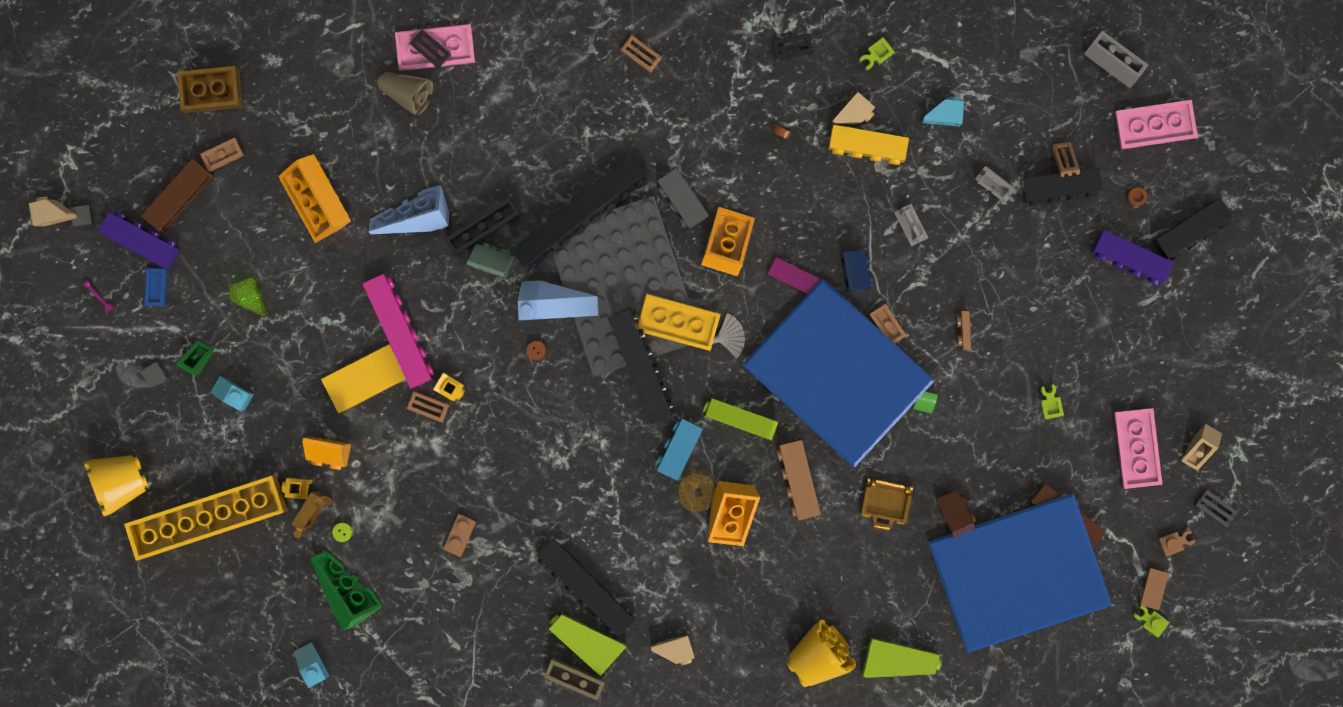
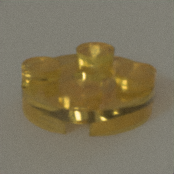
[678,474,716,512]

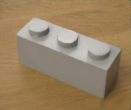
[1084,31,1148,88]

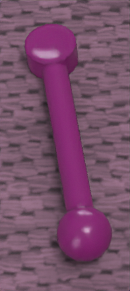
[83,280,113,311]

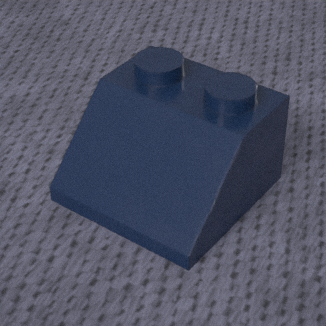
[840,250,873,293]

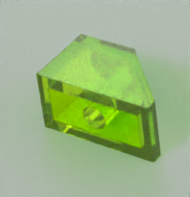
[228,278,268,316]

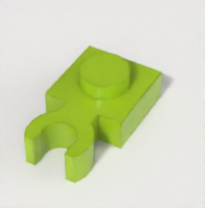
[859,38,895,71]
[1040,384,1064,419]
[1132,605,1170,638]

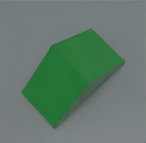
[177,340,214,375]

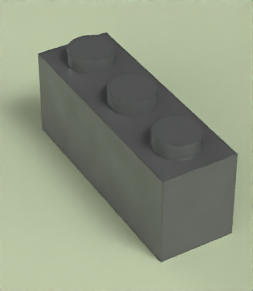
[657,168,709,230]

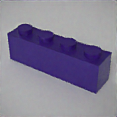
[98,211,180,270]
[1091,230,1174,286]

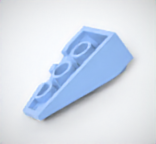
[369,185,449,234]
[518,280,599,320]

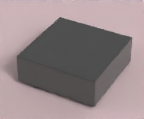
[70,205,94,227]
[140,362,168,388]

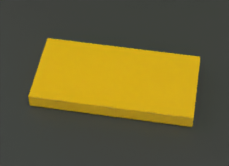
[638,294,720,351]
[321,344,406,413]

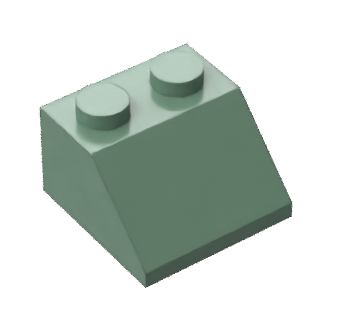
[467,242,514,279]

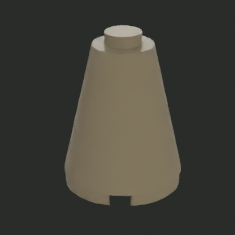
[377,72,433,115]

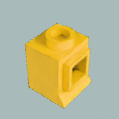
[433,373,465,401]
[282,478,312,500]

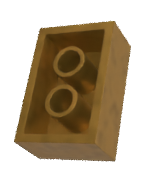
[177,66,243,113]

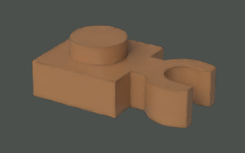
[1158,530,1195,557]

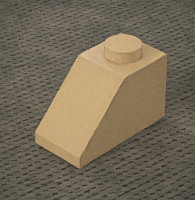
[831,92,875,126]
[29,197,77,227]
[1181,424,1222,471]
[651,634,695,665]

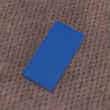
[144,268,167,307]

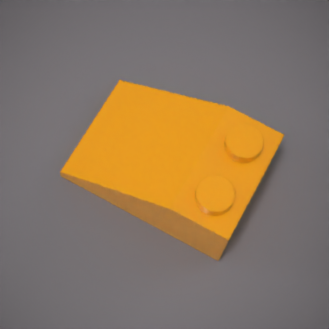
[701,207,755,276]
[302,437,351,470]
[707,481,760,546]

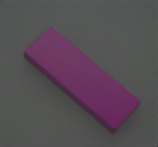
[767,257,821,294]

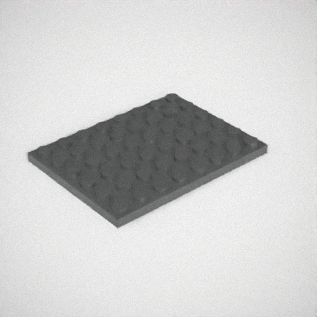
[553,196,691,377]

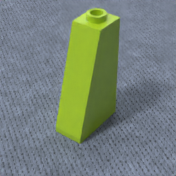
[703,398,778,440]
[549,613,627,676]
[862,637,942,678]

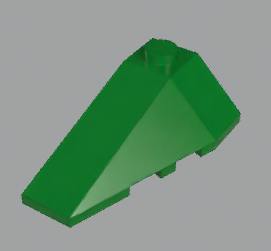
[310,551,382,631]

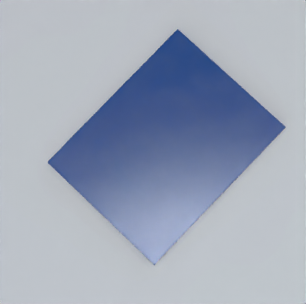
[742,278,935,468]
[928,493,1112,653]

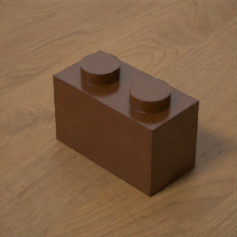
[936,490,976,538]

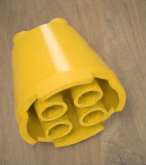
[84,455,148,516]
[787,620,856,687]

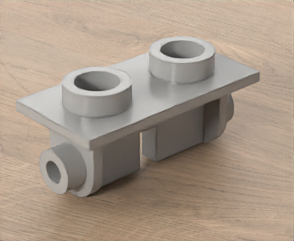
[975,166,1016,203]
[894,204,928,247]

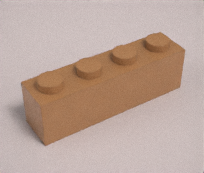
[776,440,821,521]

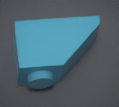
[922,97,964,127]
[211,376,254,411]
[294,642,329,688]

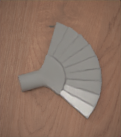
[712,313,745,359]

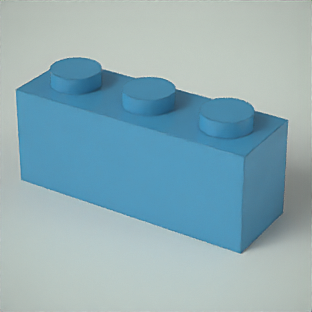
[656,419,703,481]

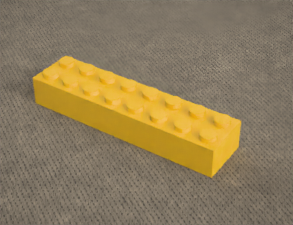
[124,475,288,561]

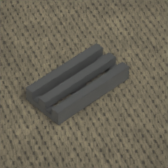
[1195,490,1238,528]

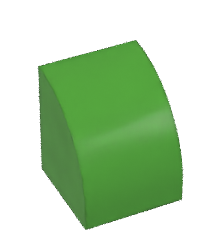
[912,392,938,414]

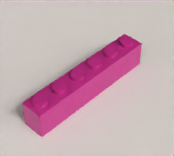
[363,274,434,389]

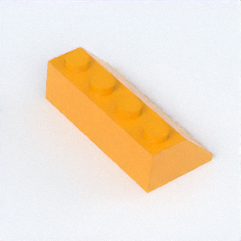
[278,154,351,243]

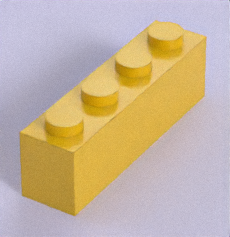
[828,125,909,165]

